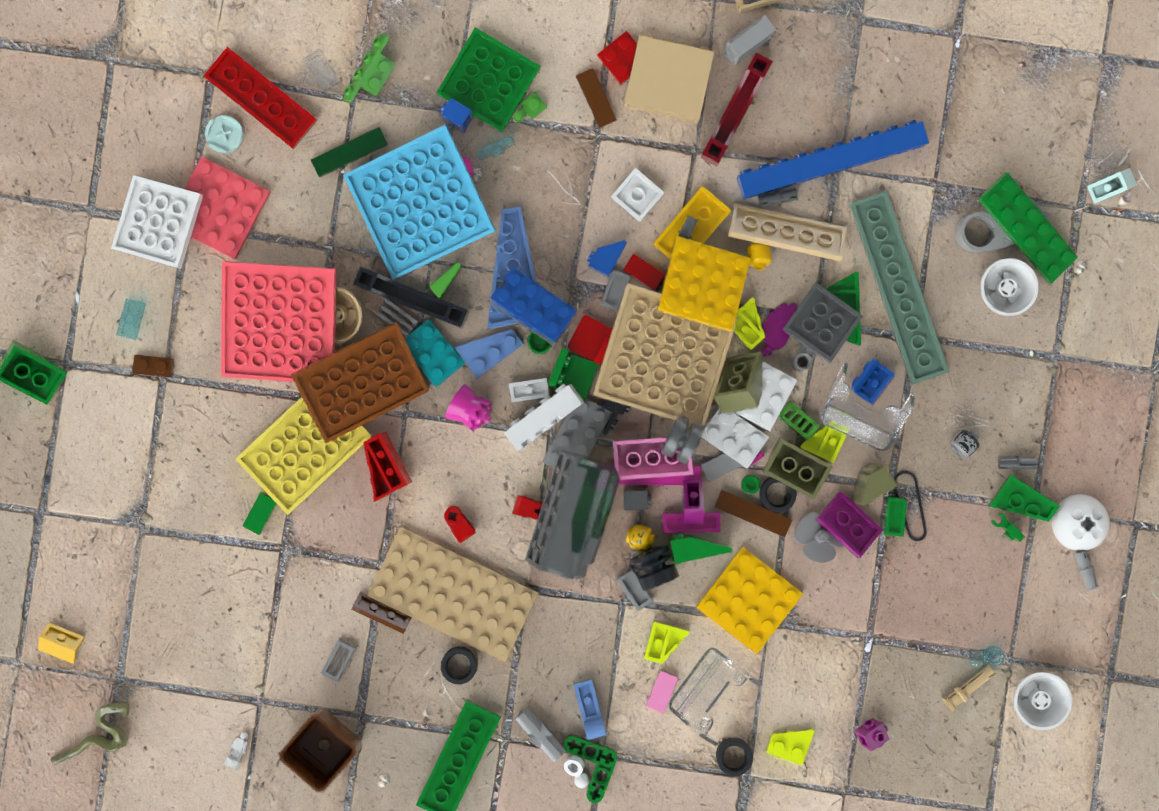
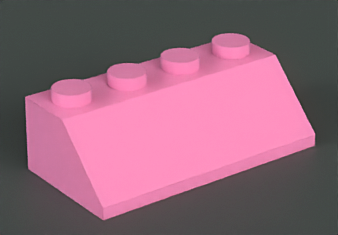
[612,437,693,480]

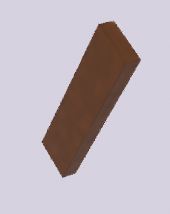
[714,489,792,537]

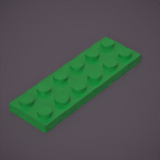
[978,172,1078,284]
[416,700,501,811]

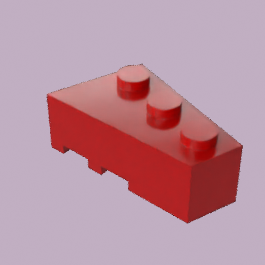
[363,431,412,502]

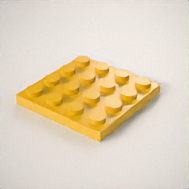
[657,236,751,332]
[696,547,803,654]

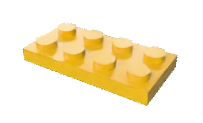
[653,186,732,259]

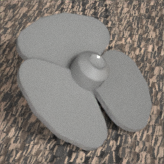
[794,512,843,563]

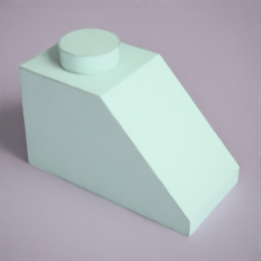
[1087,168,1137,204]

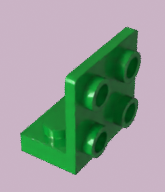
[548,348,599,400]

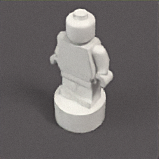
[224,731,249,770]

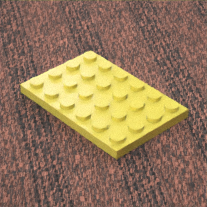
[236,397,373,515]

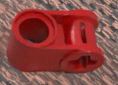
[512,495,543,520]
[444,506,476,544]

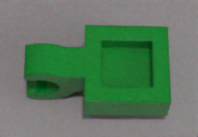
[991,513,1025,542]

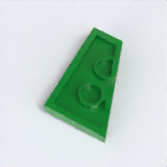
[988,474,1060,522]

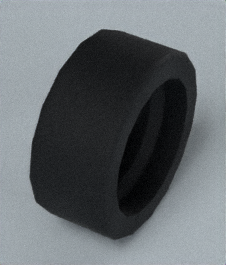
[759,477,797,512]
[441,647,478,685]
[716,738,753,776]

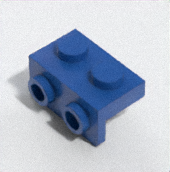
[851,358,895,406]

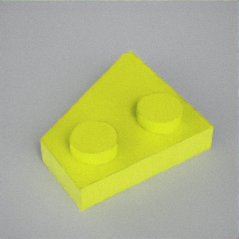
[734,297,765,350]
[799,420,850,463]
[644,621,690,664]
[766,728,815,765]

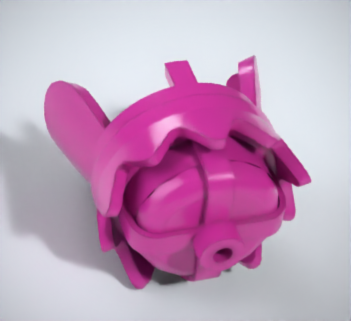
[445,384,492,432]

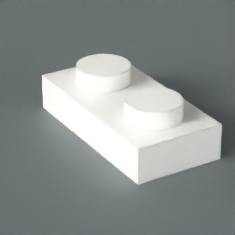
[509,378,549,402]

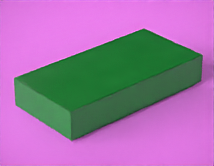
[242,492,277,535]
[884,497,907,537]

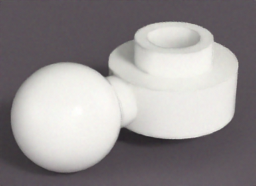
[564,756,589,788]

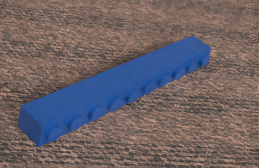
[737,120,929,200]

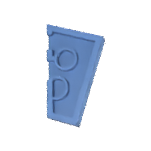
[454,329,523,378]

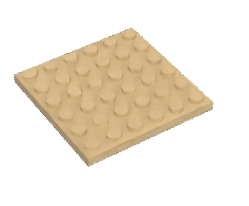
[593,283,738,426]

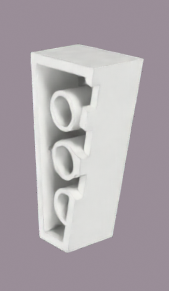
[504,384,584,452]

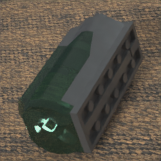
[525,449,620,579]

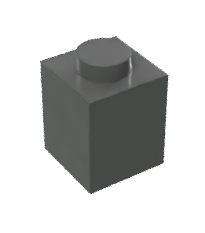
[624,490,651,511]

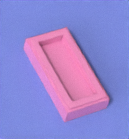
[646,670,678,713]

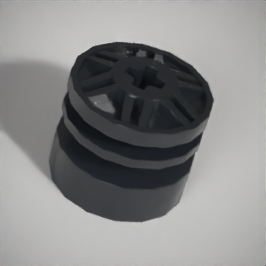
[630,545,680,591]

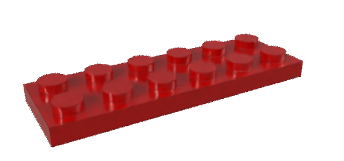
[203,47,317,150]

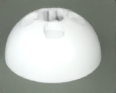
[980,258,1038,316]
[1052,494,1110,551]
[1013,672,1072,730]

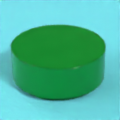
[741,475,761,494]

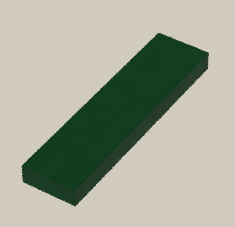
[311,127,388,178]

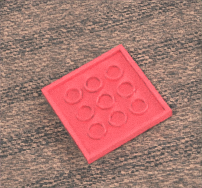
[185,156,271,260]

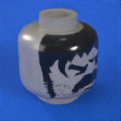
[951,429,980,458]

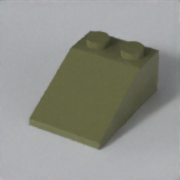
[714,351,762,413]

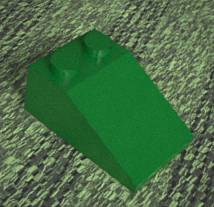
[0,340,67,405]
[668,533,733,564]

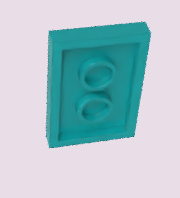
[405,319,466,388]

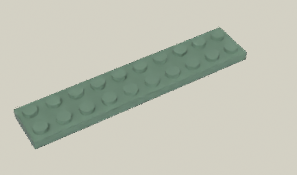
[849,191,949,385]

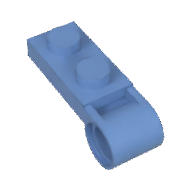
[573,679,606,740]

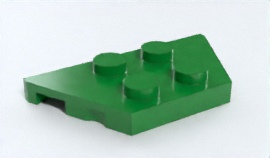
[825,272,861,346]

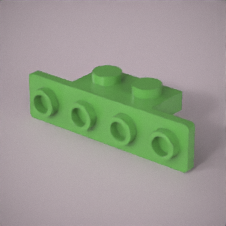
[342,34,395,103]

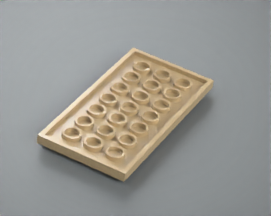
[367,526,539,662]

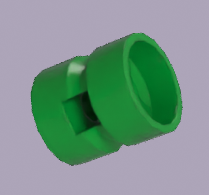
[527,332,552,355]

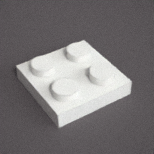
[611,168,665,223]

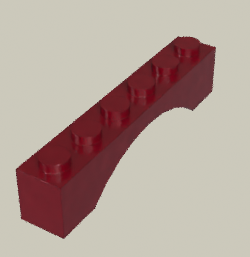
[700,52,773,167]

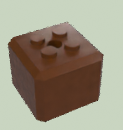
[279,708,362,792]

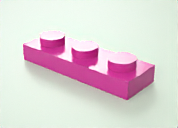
[662,513,721,533]

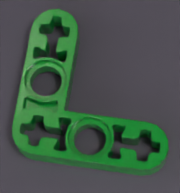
[564,735,617,803]

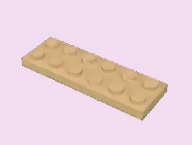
[728,203,847,261]

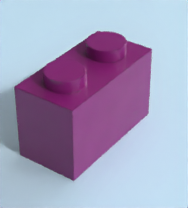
[682,480,704,524]

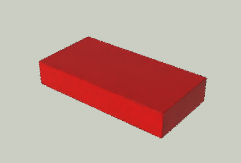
[623,254,665,291]

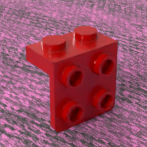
[568,315,613,365]

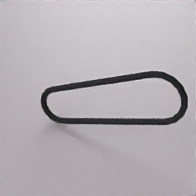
[894,471,927,541]

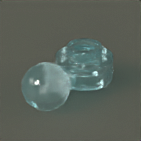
[968,646,1004,668]

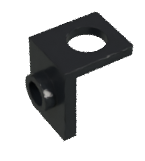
[597,402,618,435]

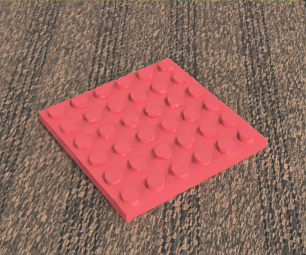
[221,261,337,382]

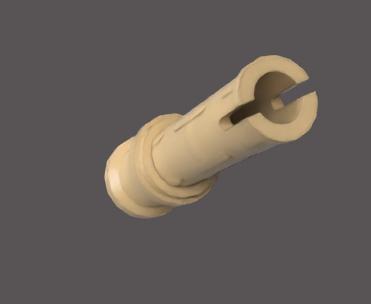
[942,665,996,712]

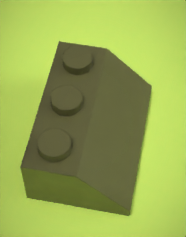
[763,437,833,500]
[852,463,897,506]

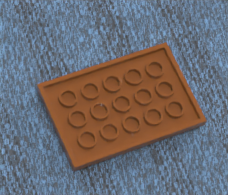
[290,322,429,443]

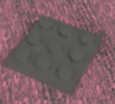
[782,283,863,363]

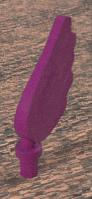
[759,303,797,358]

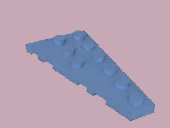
[487,206,537,330]

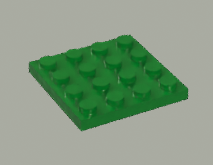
[436,27,541,133]

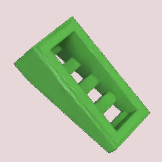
[430,262,462,299]
[779,401,820,440]

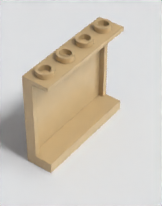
[624,34,714,123]

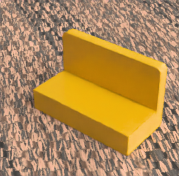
[38,622,84,663]

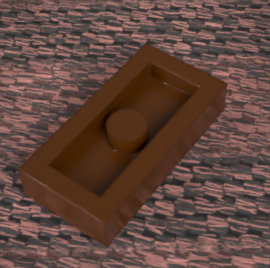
[132,354,174,378]

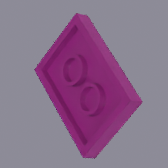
[815,491,883,559]

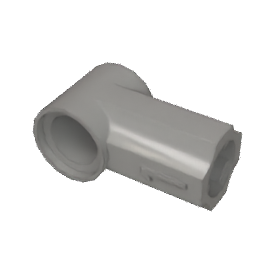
[792,345,816,372]

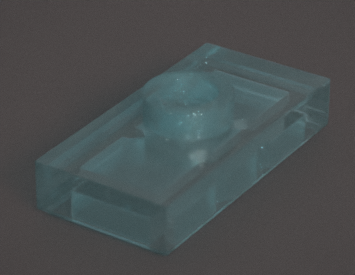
[476,136,514,161]
[116,298,146,340]

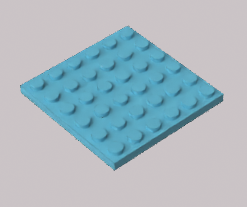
[343,125,496,280]

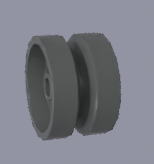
[661,414,705,464]

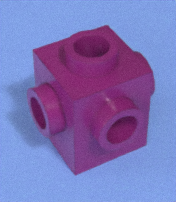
[855,718,890,751]

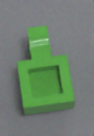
[513,92,547,123]

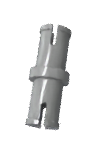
[1073,550,1099,590]

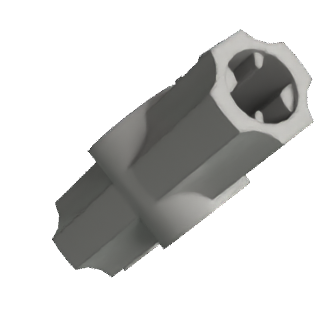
[515,707,566,762]

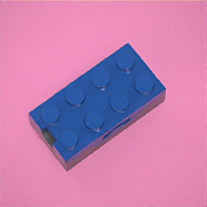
[490,267,577,346]

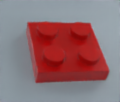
[597,31,637,86]

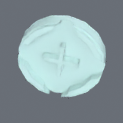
[205,115,244,154]

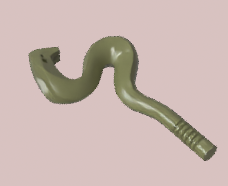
[51,702,129,765]

